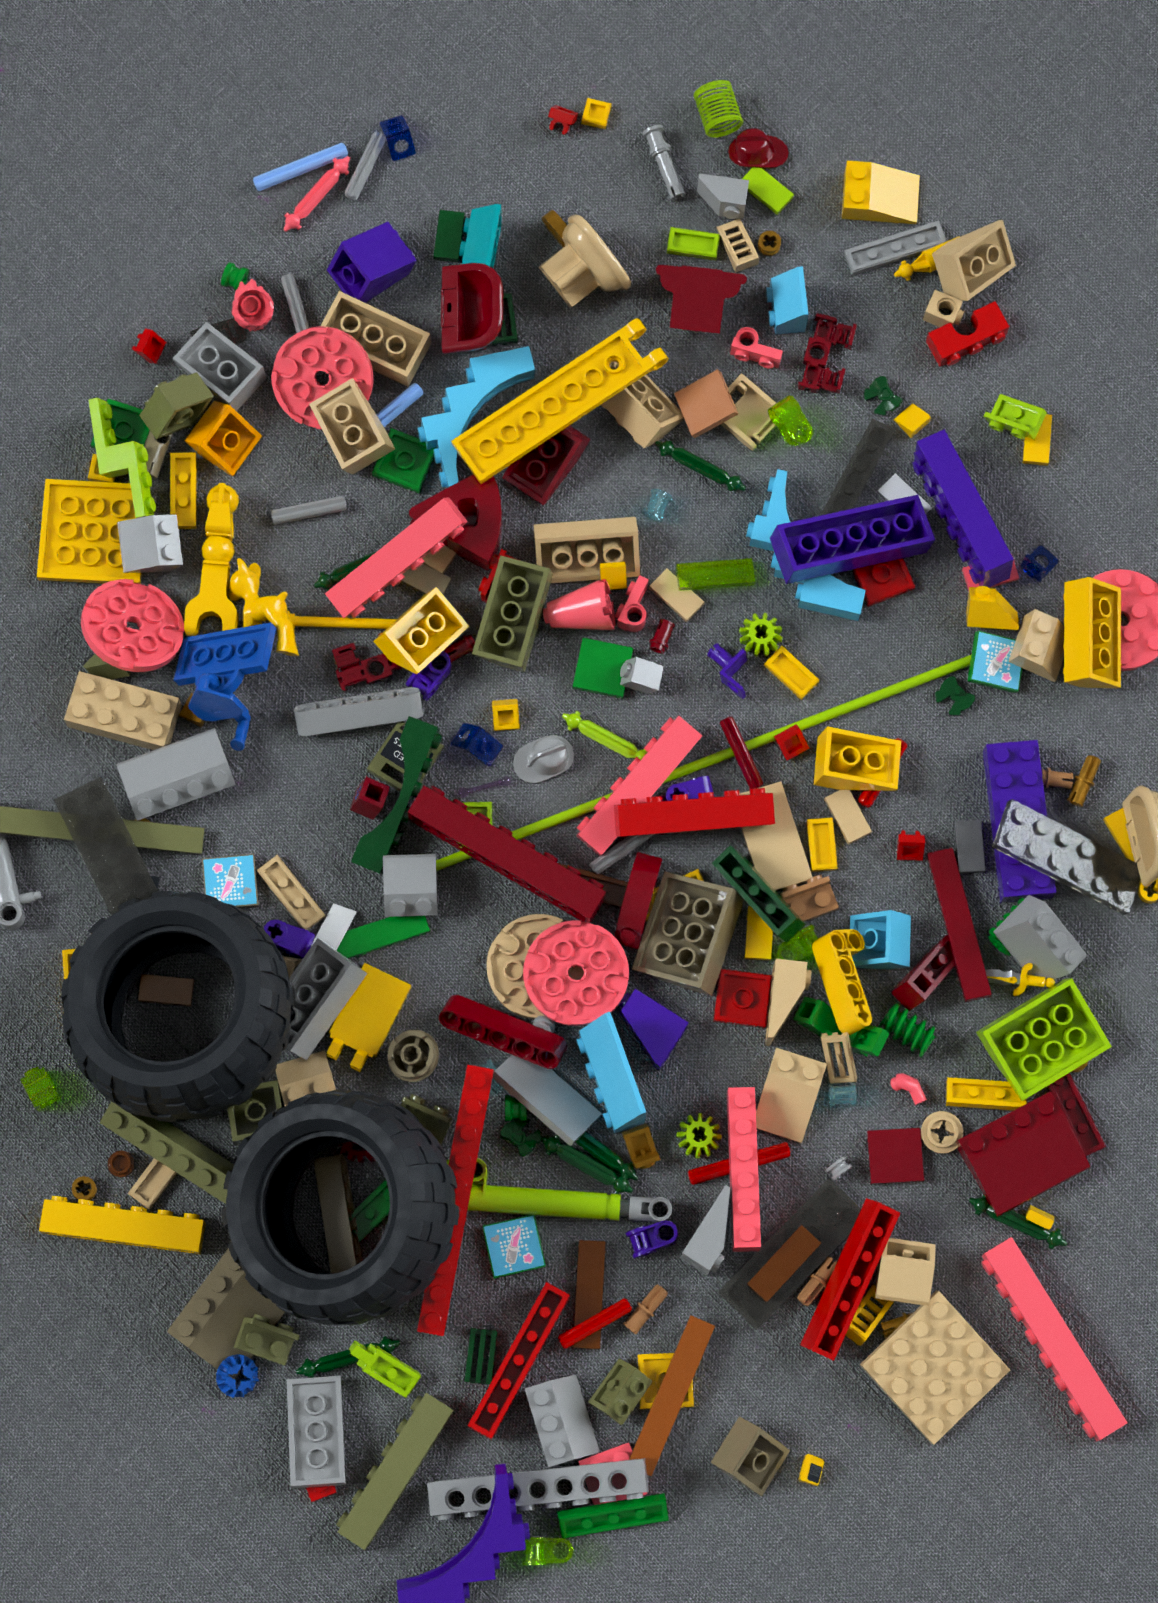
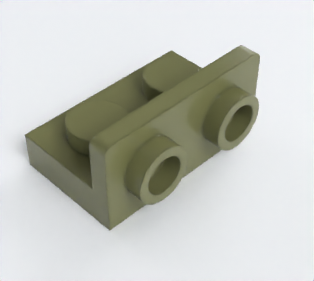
[234,1314,300,1366]
[588,1358,652,1425]

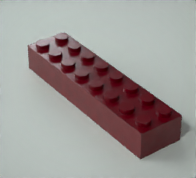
[408,786,606,924]

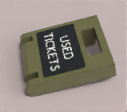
[367,721,445,792]

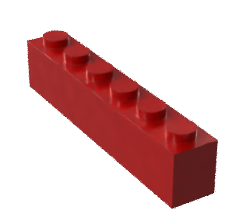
[614,788,775,837]
[800,1198,900,1361]
[468,1282,570,1441]

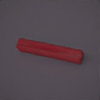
[720,716,763,789]

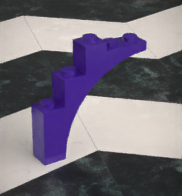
[396,1464,530,1603]

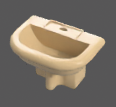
[539,214,631,307]
[1122,785,1158,887]

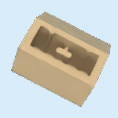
[875,1238,935,1306]

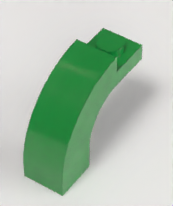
[793,996,890,1057]

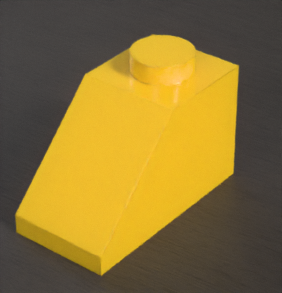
[966,586,1019,630]

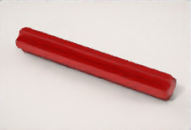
[688,1142,791,1185]

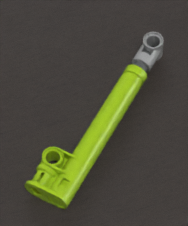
[446,1158,672,1223]

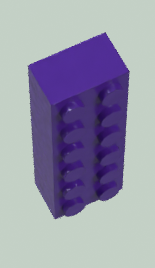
[912,429,1014,587]
[770,494,935,584]
[983,740,1056,903]

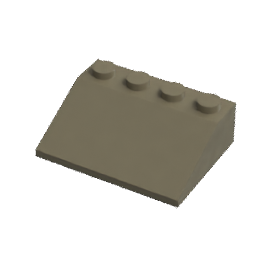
[631,871,744,996]
[167,1248,285,1380]

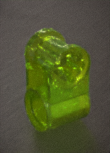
[768,395,813,446]
[775,924,819,962]
[522,1537,574,1566]

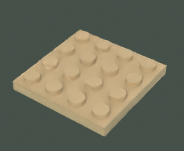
[860,1290,1010,1445]

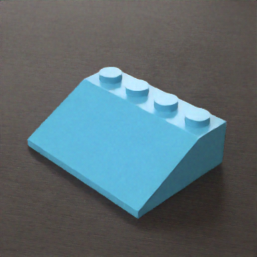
[576,1012,646,1134]

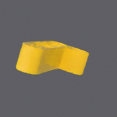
[812,929,872,1035]

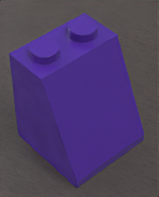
[327,222,417,303]

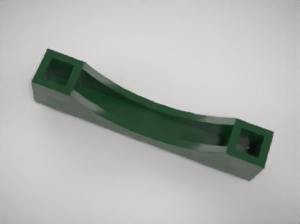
[351,716,442,875]

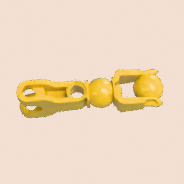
[184,483,239,636]

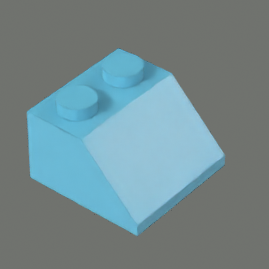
[766,266,808,335]
[850,910,911,969]

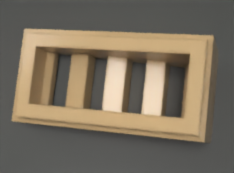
[716,219,759,273]

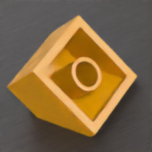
[185,401,262,476]

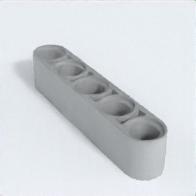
[294,687,423,736]

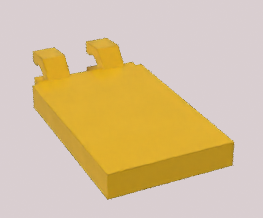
[326,963,412,1072]

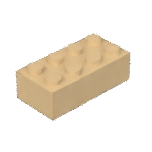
[321,291,431,387]
[64,671,182,750]

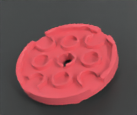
[271,326,374,429]
[1093,569,1158,671]
[81,579,184,672]
[523,920,629,1026]

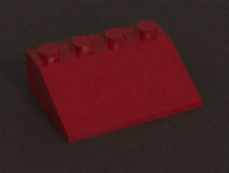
[958,1091,1090,1217]

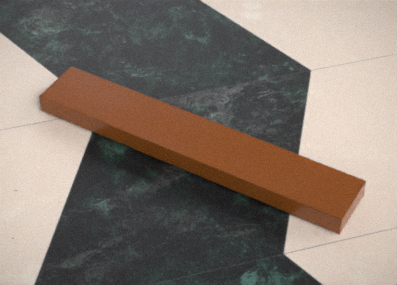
[629,1315,715,1477]

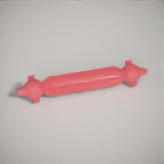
[283,156,350,232]

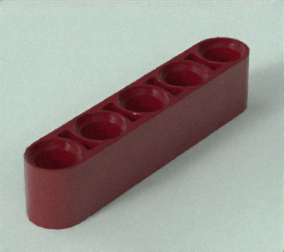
[439,995,567,1069]

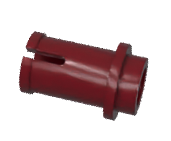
[649,619,675,654]
[444,635,475,663]

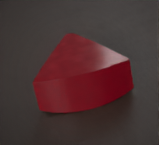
[409,474,502,571]

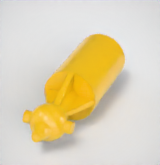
[894,236,960,281]

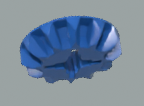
[216,1354,259,1398]

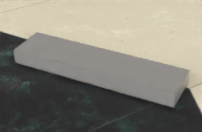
[844,221,947,276]

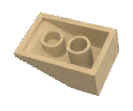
[932,220,1016,301]
[309,378,395,475]
[765,959,812,1046]
[756,1048,827,1144]

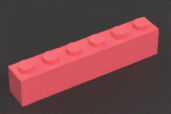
[325,497,468,618]
[576,716,702,856]
[727,1087,761,1252]

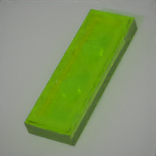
[675,558,756,591]

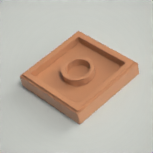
[674,369,738,438]

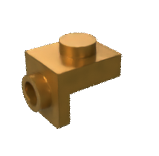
[622,1123,660,1169]

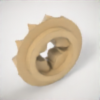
[921,1111,963,1154]

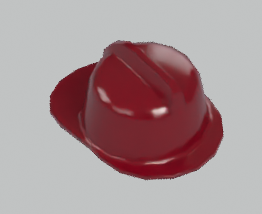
[728,128,789,168]

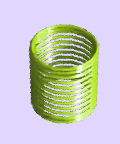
[693,80,743,138]

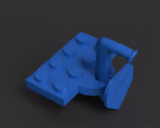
[174,622,277,751]

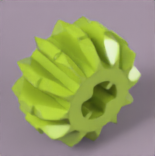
[739,613,783,657]
[676,1113,722,1159]

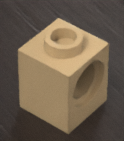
[923,290,964,327]

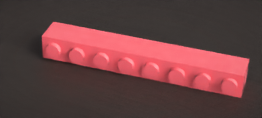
[981,1237,1127,1442]

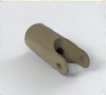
[144,431,173,480]

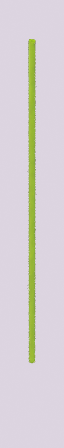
[436,654,972,871]

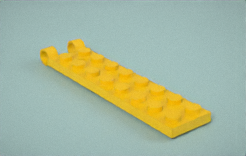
[451,318,669,484]

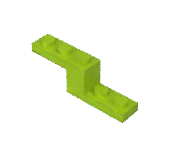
[88,398,156,518]

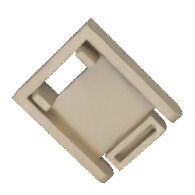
[721,373,787,451]

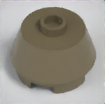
[387,1030,439,1082]

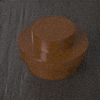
[108,1151,135,1178]

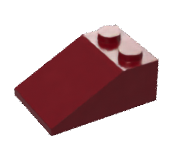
[502,425,591,505]

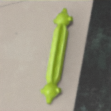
[562,711,647,759]

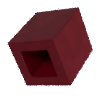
[350,776,390,820]

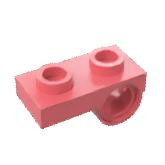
[730,327,783,369]
[615,575,649,632]

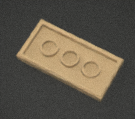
[740,781,812,891]

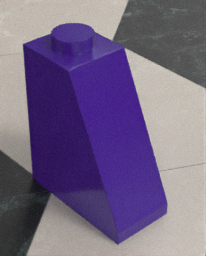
[619,989,689,1071]

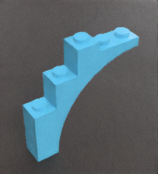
[418,346,535,488]
[746,469,866,621]

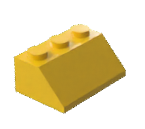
[373,587,469,674]

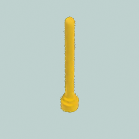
[287,611,397,629]

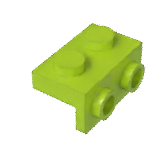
[983,394,1047,440]

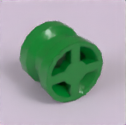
[221,262,249,291]
[505,1095,527,1121]

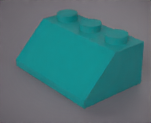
[457,204,502,269]

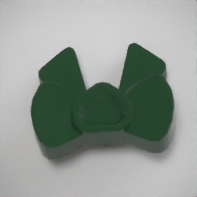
[864,376,903,416]
[935,676,975,716]
[500,1118,541,1157]

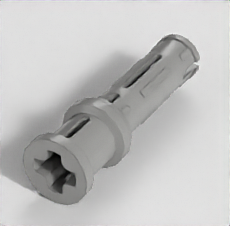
[642,124,686,201]

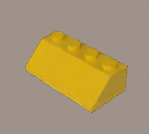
[1063,577,1121,689]

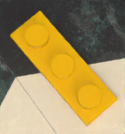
[170,452,197,529]
[946,1077,1027,1110]

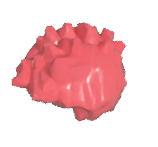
[232,279,274,332]

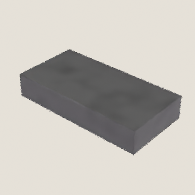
[954,820,985,874]

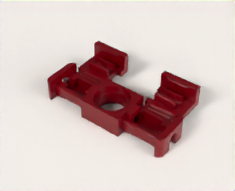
[797,313,857,394]
[332,633,403,692]

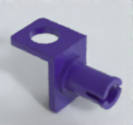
[707,643,748,699]

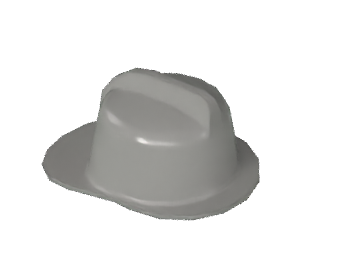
[513,735,574,783]

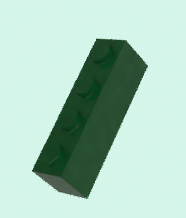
[712,845,806,942]

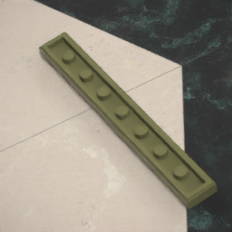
[0,806,204,855]

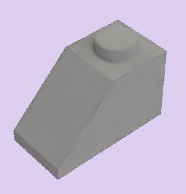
[697,173,749,219]

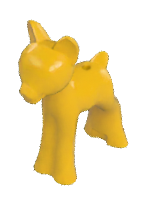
[227,558,299,656]

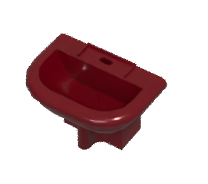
[441,263,503,354]
[656,265,747,334]

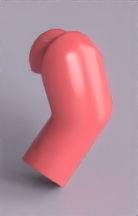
[890,1073,927,1105]

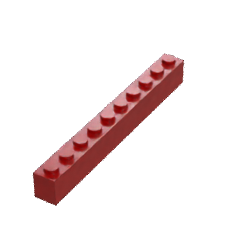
[417,1064,494,1336]

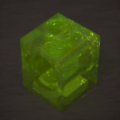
[20,1067,61,1111]

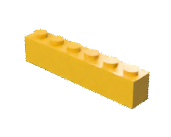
[39,1196,206,1255]

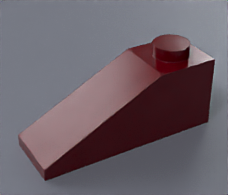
[891,935,955,1011]

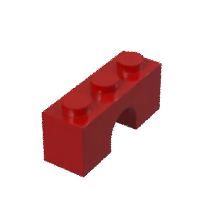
[926,301,1010,367]

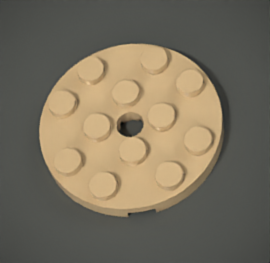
[487,914,584,1019]

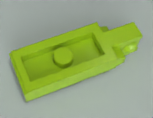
[349,1340,421,1398]

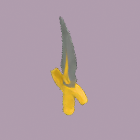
[955,963,1055,996]

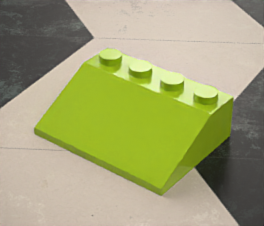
[976,978,1112,1101]

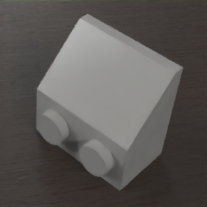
[117,514,183,573]
[383,854,438,917]

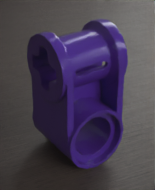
[406,651,452,701]
[664,776,715,801]
[264,919,315,959]
[625,1220,678,1259]

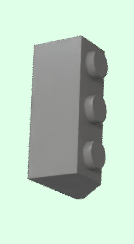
[993,895,1087,980]
[525,1374,600,1469]

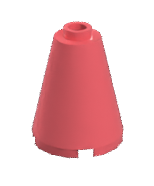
[543,579,616,630]

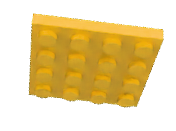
[37,479,142,584]

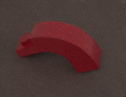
[614,852,662,949]

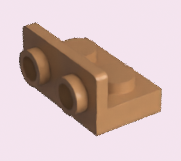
[780,875,839,922]

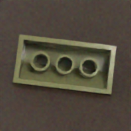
[472,555,553,672]

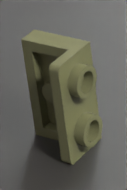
[401,1094,454,1146]

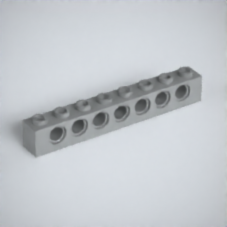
[427,1458,649,1520]

